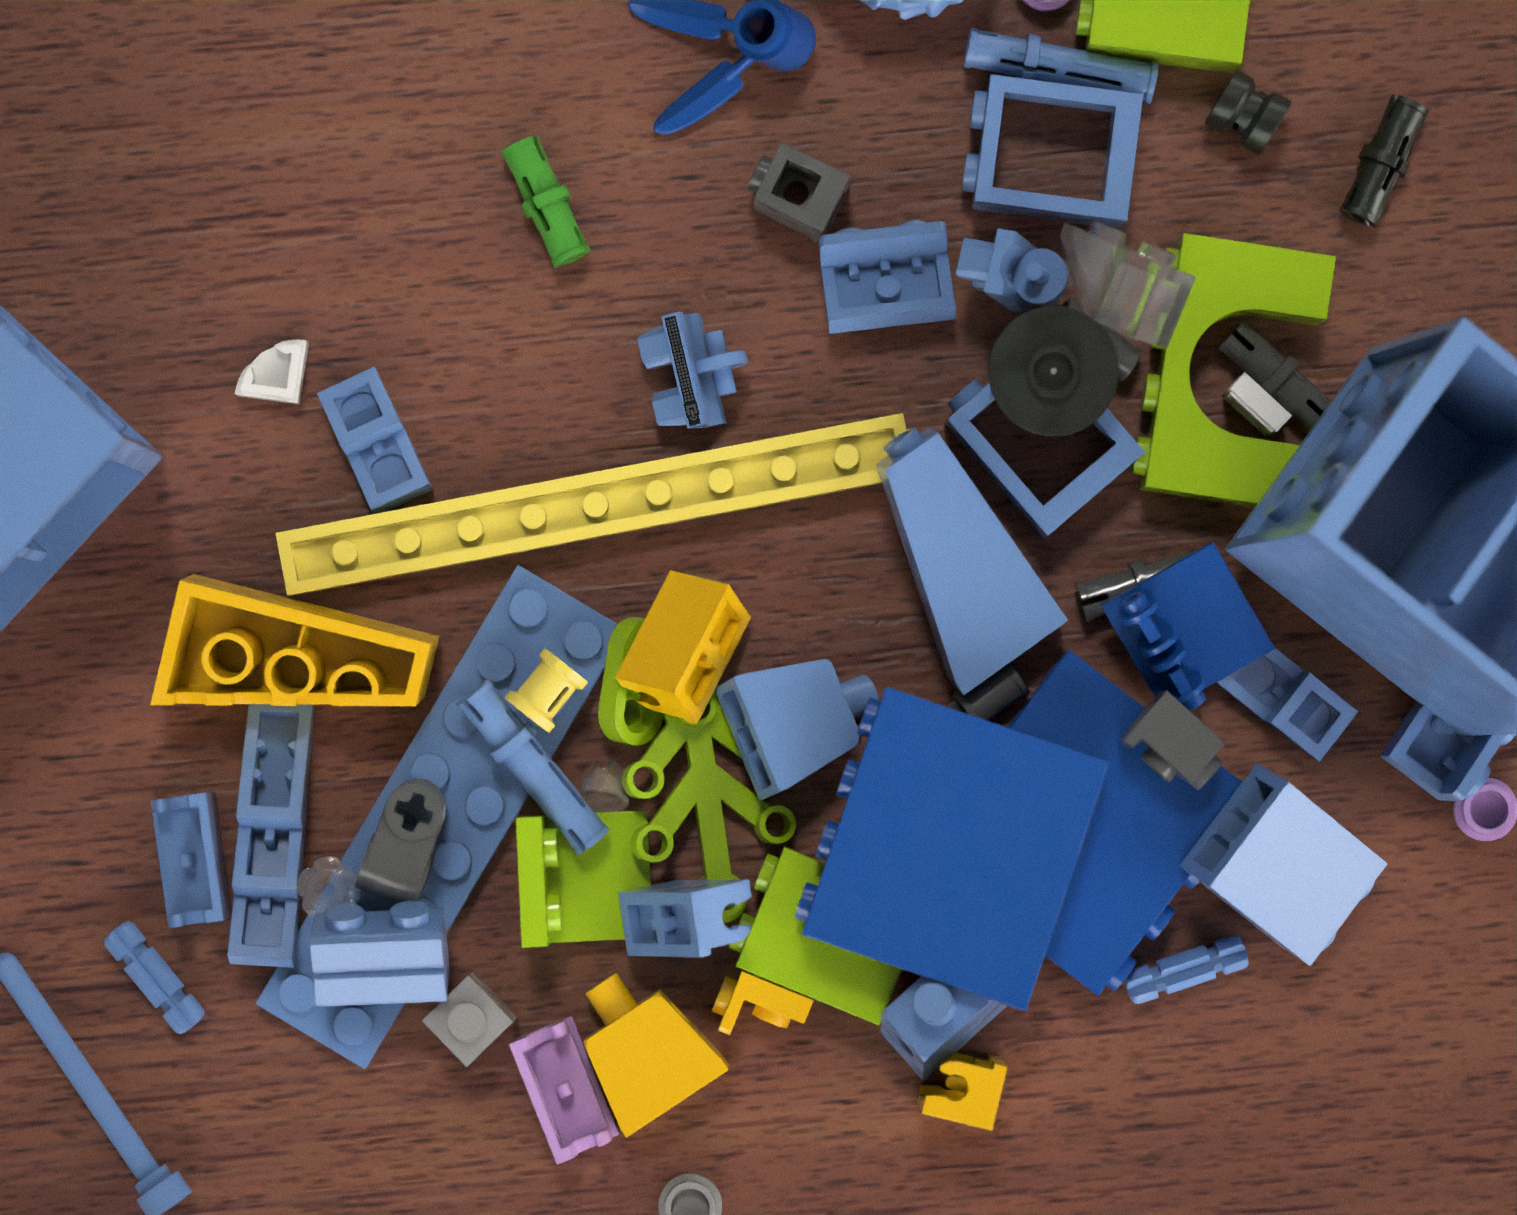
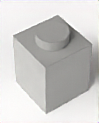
[422,971,518,1067]

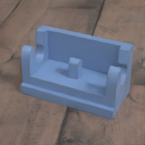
[151,792,232,928]
[618,879,752,957]

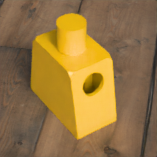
[583,972,729,1138]

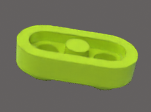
[598,617,663,746]

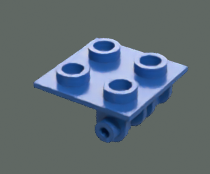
[1101,541,1276,711]

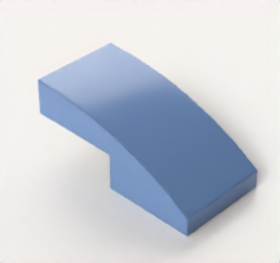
[317,366,433,514]
[1215,649,1359,762]

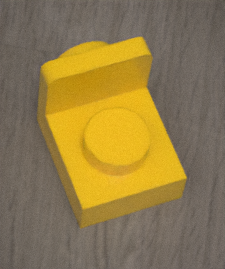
[712,969,814,1035]

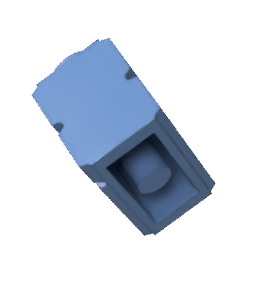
[310,901,450,1007]

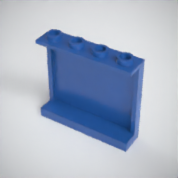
[1007,650,1242,996]
[794,687,1109,1012]

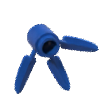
[628,0,816,135]

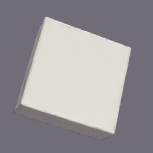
[1223,372,1292,437]

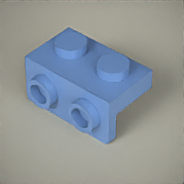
[819,220,956,334]
[1380,701,1517,801]

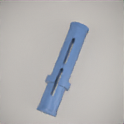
[963,27,1158,104]
[457,679,610,855]

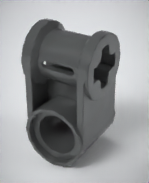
[355,779,447,903]

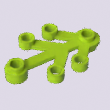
[622,686,796,923]

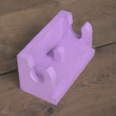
[509,1015,619,1165]

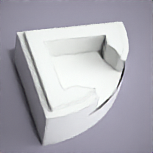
[235,340,309,405]

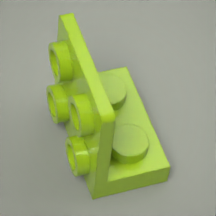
[516,810,651,948]

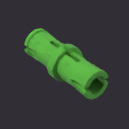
[501,135,591,268]

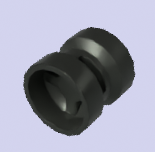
[1204,69,1292,156]

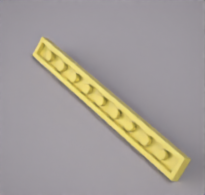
[275,413,906,596]

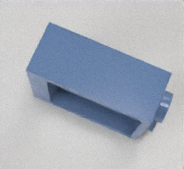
[962,74,1143,229]
[944,379,1145,539]

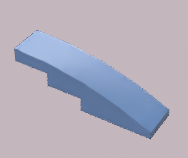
[227,704,314,968]

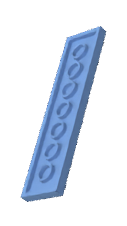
[255,565,617,1069]

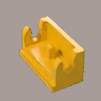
[615,570,751,725]
[917,1052,1007,1131]

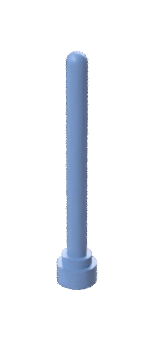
[0,952,193,1215]

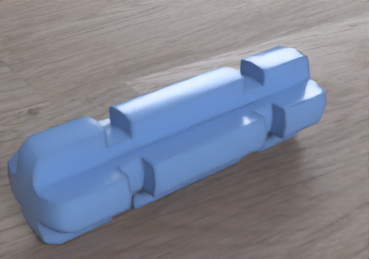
[103,921,205,1034]
[1124,935,1249,1004]

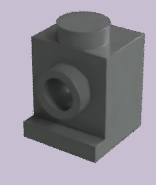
[747,142,850,244]
[1118,691,1225,790]

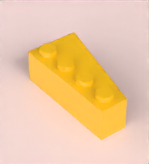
[150,574,440,706]

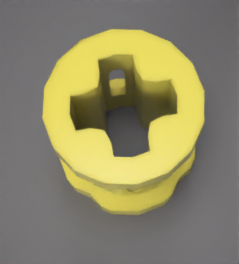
[504,648,588,733]

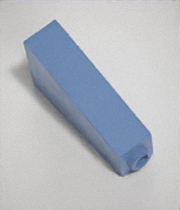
[876,427,1068,695]

